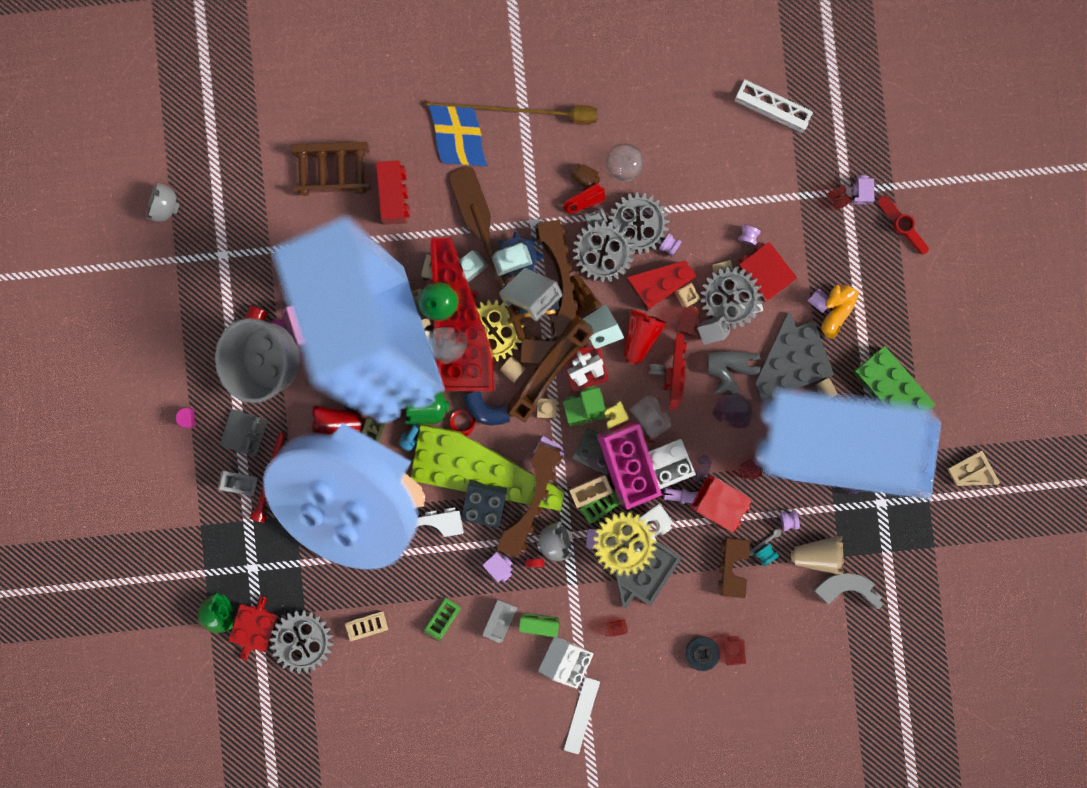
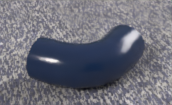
[462,391,510,426]

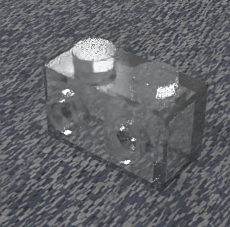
[629,395,672,440]

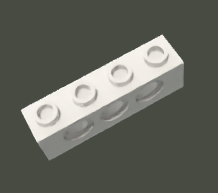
[596,504,673,568]

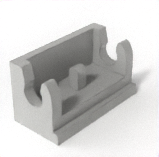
[482,599,517,643]

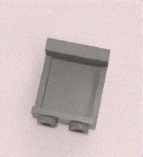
[499,268,562,321]

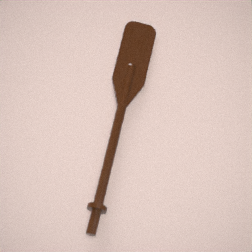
[450,167,526,340]

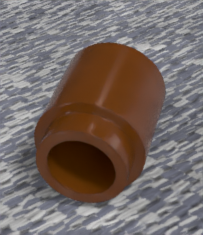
[571,163,601,188]

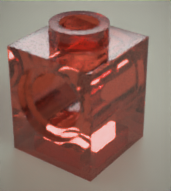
[723,636,746,666]

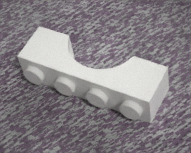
[417,508,464,537]

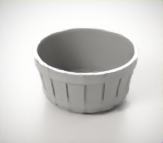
[215,319,300,403]

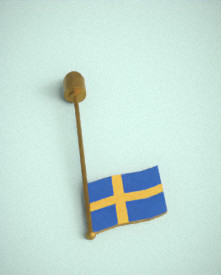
[425,100,598,167]

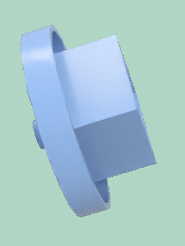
[264,423,417,569]

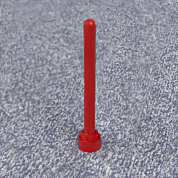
[249,432,285,523]

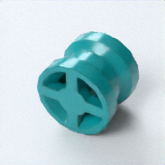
[754,543,779,567]

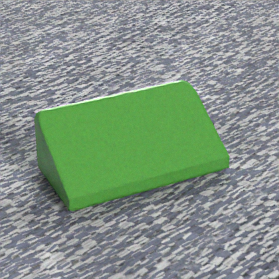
[519,613,560,637]

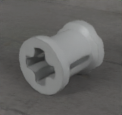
[584,207,607,226]

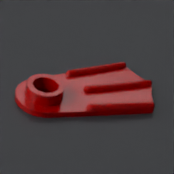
[563,183,605,214]

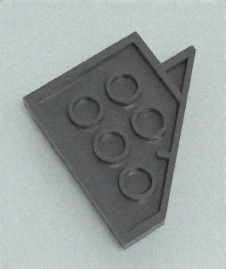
[755,312,834,401]
[608,515,682,609]

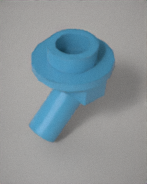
[399,425,420,451]

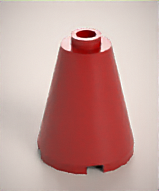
[623,309,666,365]
[312,406,365,438]

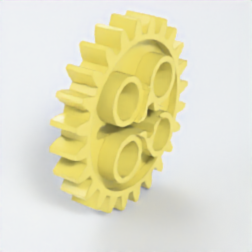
[477,299,524,361]
[593,512,657,576]

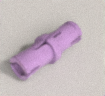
[663,488,698,504]

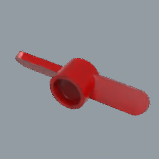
[878,196,929,255]

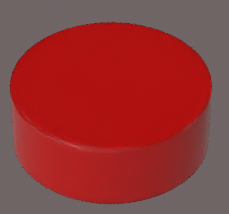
[525,559,544,568]

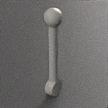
[749,529,781,556]

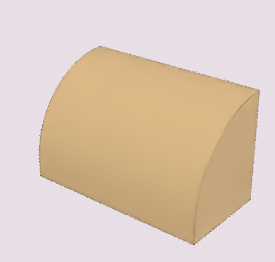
[569,474,613,508]

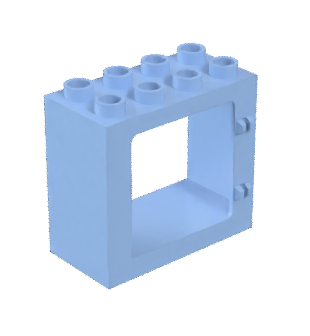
[273,217,445,423]
[758,390,941,500]

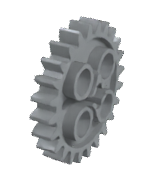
[608,192,670,255]
[572,219,635,282]
[700,266,763,329]
[270,610,333,674]

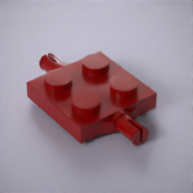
[229,595,278,661]

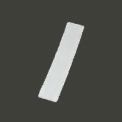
[564,678,600,754]

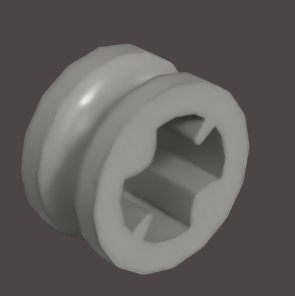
[648,364,666,375]

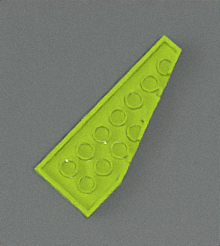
[411,424,565,511]

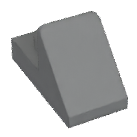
[218,470,258,496]

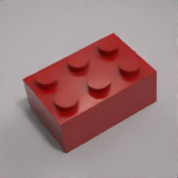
[376,160,410,225]

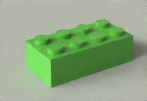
[852,346,935,410]

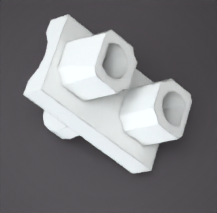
[567,351,604,386]

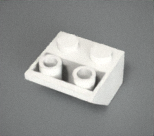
[648,439,696,489]
[538,637,594,689]

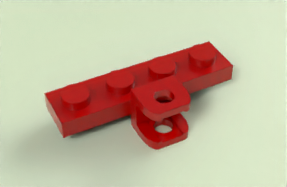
[664,333,687,410]

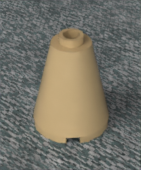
[791,536,844,575]

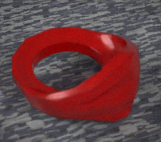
[450,409,475,437]

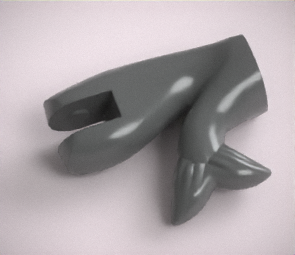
[707,351,761,396]

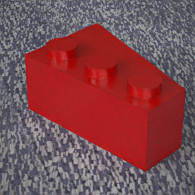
[626,260,696,311]

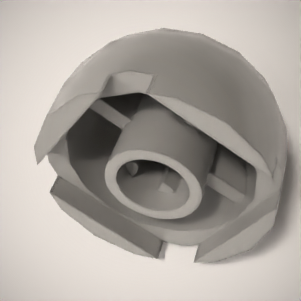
[146,182,179,222]
[537,522,571,561]

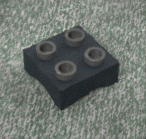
[461,479,507,528]

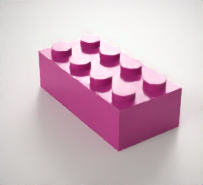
[597,420,662,509]

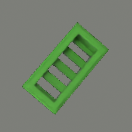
[579,487,619,525]
[424,597,461,642]

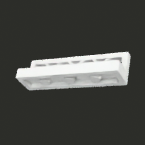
[734,80,813,133]

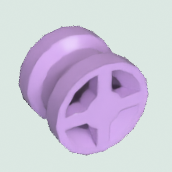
[738,225,761,246]
[659,233,682,257]
[780,510,800,531]

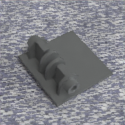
[220,409,268,457]
[572,428,609,475]

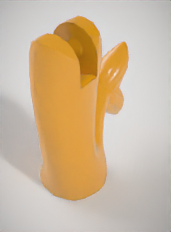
[821,285,859,339]

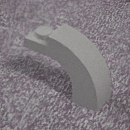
[812,573,883,609]

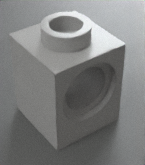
[697,315,730,345]

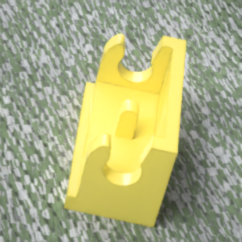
[605,402,629,429]

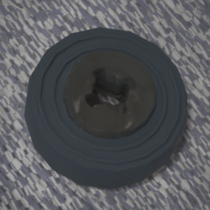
[685,636,720,671]

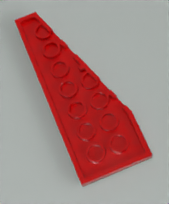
[430,237,494,391]

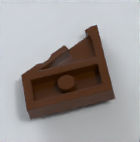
[570,274,602,316]

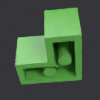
[563,386,606,427]

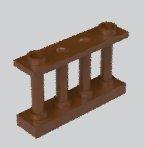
[291,142,371,196]

